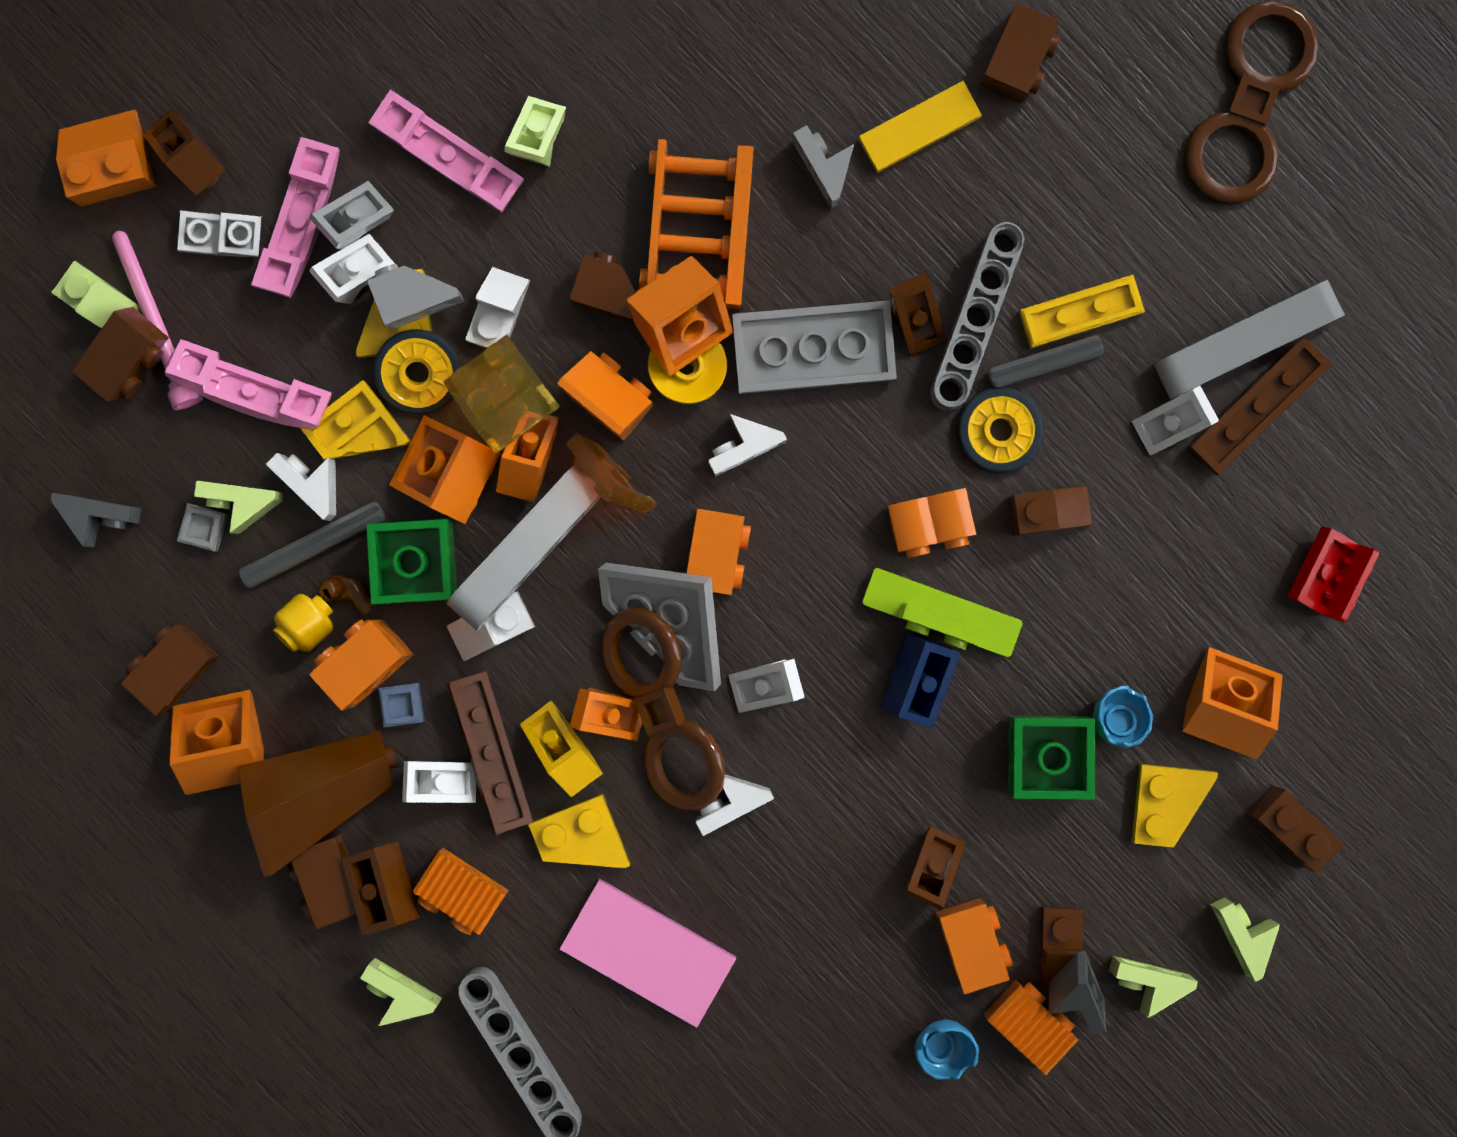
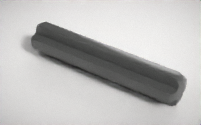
[988,335,1104,388]

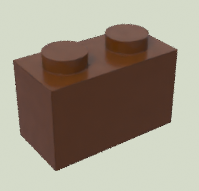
[980,2,1062,103]
[72,307,169,403]
[121,624,220,716]
[1247,786,1344,874]
[287,833,357,929]
[341,842,420,936]

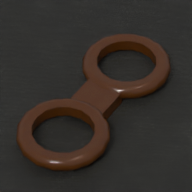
[1185,0,1319,204]
[601,607,726,811]

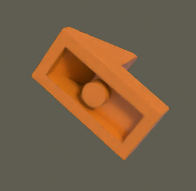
[569,688,642,741]

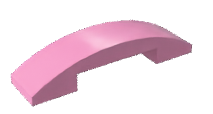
[368,90,524,212]
[251,137,340,298]
[165,339,332,429]

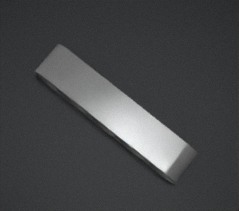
[930,222,1024,411]
[1153,280,1345,399]
[446,464,605,631]
[458,967,582,1137]

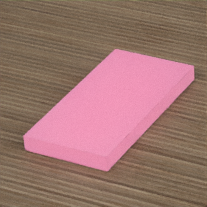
[560,879,736,1028]

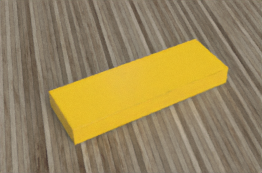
[859,81,982,173]
[1019,275,1145,349]

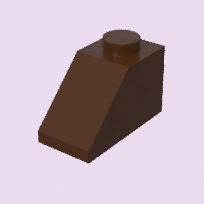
[143,109,226,196]
[569,252,636,325]
[1008,486,1092,536]

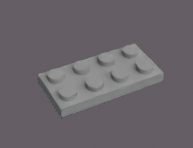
[732,300,897,394]

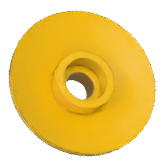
[648,343,727,404]

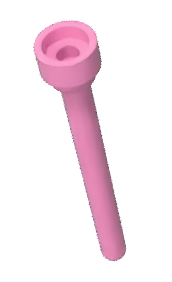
[112,231,203,410]

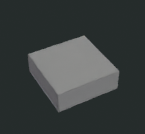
[177,503,229,552]

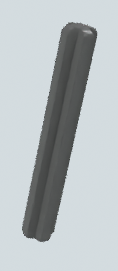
[239,502,386,588]

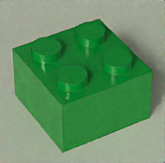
[366,519,457,604]
[1007,715,1095,800]

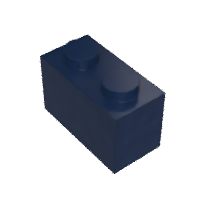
[880,632,960,728]

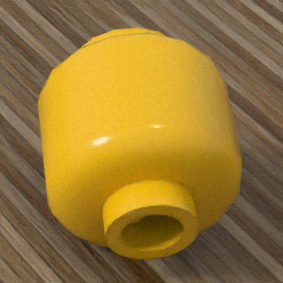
[273,594,333,653]

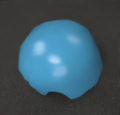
[1092,685,1153,749]
[914,1019,979,1080]

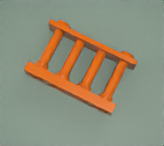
[639,139,754,311]

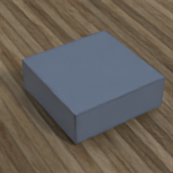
[378,683,425,727]

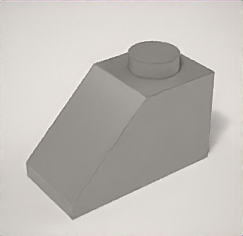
[367,264,465,330]

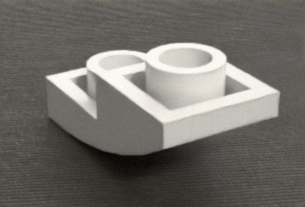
[177,211,261,257]

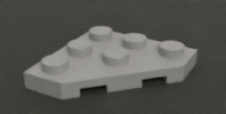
[598,563,721,691]

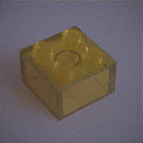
[443,334,560,454]

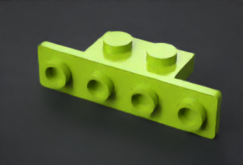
[862,568,1022,657]

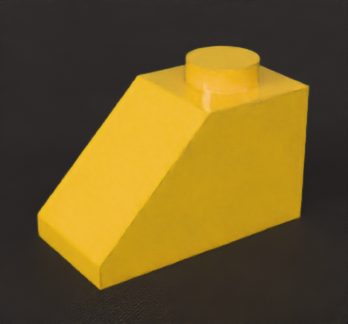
[520,701,603,797]

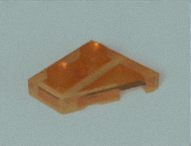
[566,433,657,515]

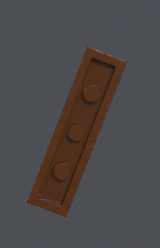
[1188,336,1332,476]
[446,671,533,835]

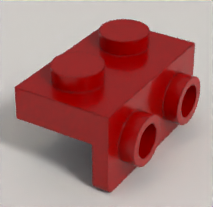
[1287,526,1379,623]

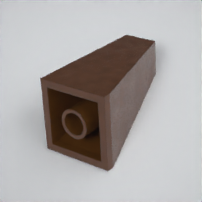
[238,731,397,877]

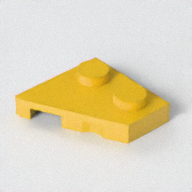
[300,380,411,460]

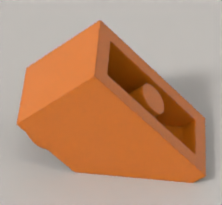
[496,408,560,502]

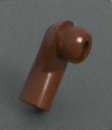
[319,575,378,617]

